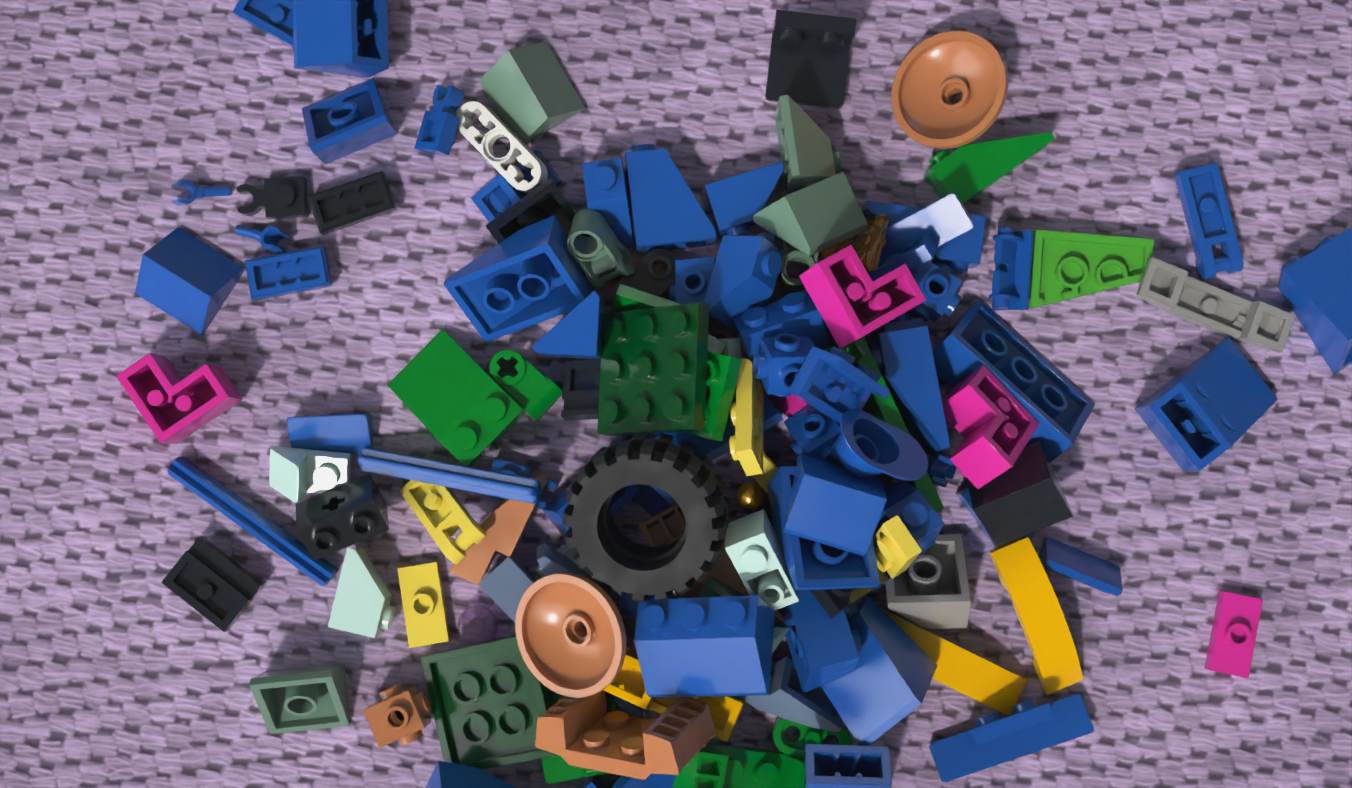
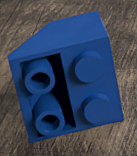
[292,0,389,78]

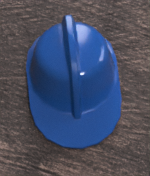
[830,409,928,481]

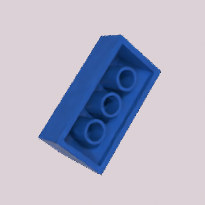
[932,299,1095,463]

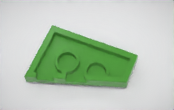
[1028,230,1154,310]

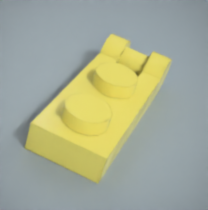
[729,358,764,476]
[400,480,487,565]

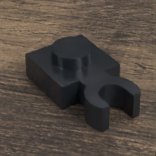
[237,176,308,219]

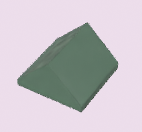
[479,42,586,144]
[753,172,868,256]
[249,663,350,734]

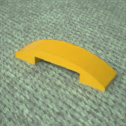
[989,536,1083,695]
[883,609,1027,716]

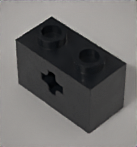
[295,473,389,561]

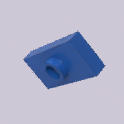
[244,246,333,301]

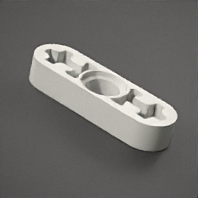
[456,101,548,193]

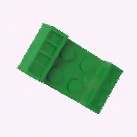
[672,743,806,788]

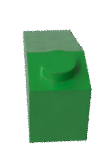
[924,132,1055,205]

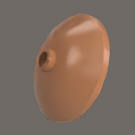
[891,31,1008,149]
[515,572,626,698]

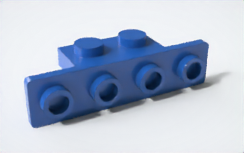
[853,192,974,281]
[929,694,1094,782]

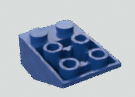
[1134,336,1278,471]

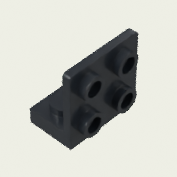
[765,10,856,109]

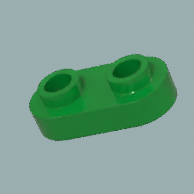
[772,717,853,759]

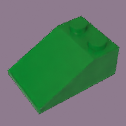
[388,329,527,467]

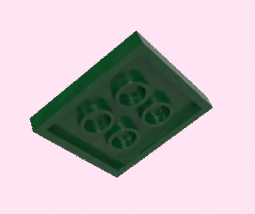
[597,302,709,436]
[420,635,557,770]

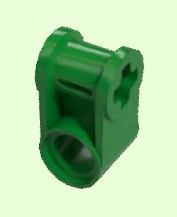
[489,350,563,422]

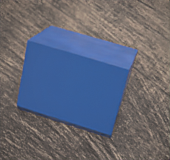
[302,78,397,164]
[135,227,245,335]
[532,291,606,359]
[782,453,887,556]

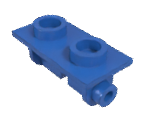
[989,227,1034,311]

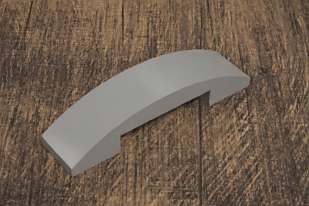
[1136,257,1296,353]

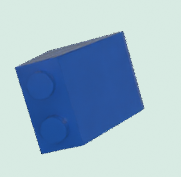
[1278,228,1352,375]
[821,596,938,746]

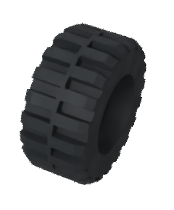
[563,432,730,602]

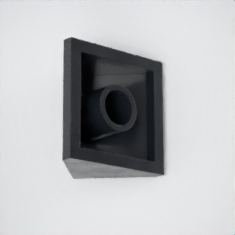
[486,178,590,244]
[966,441,1074,547]

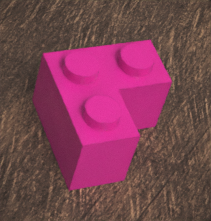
[799,245,926,348]
[116,353,243,444]
[942,365,1039,489]

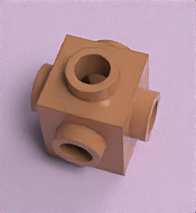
[363,683,432,748]

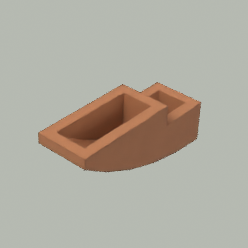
[449,474,549,586]

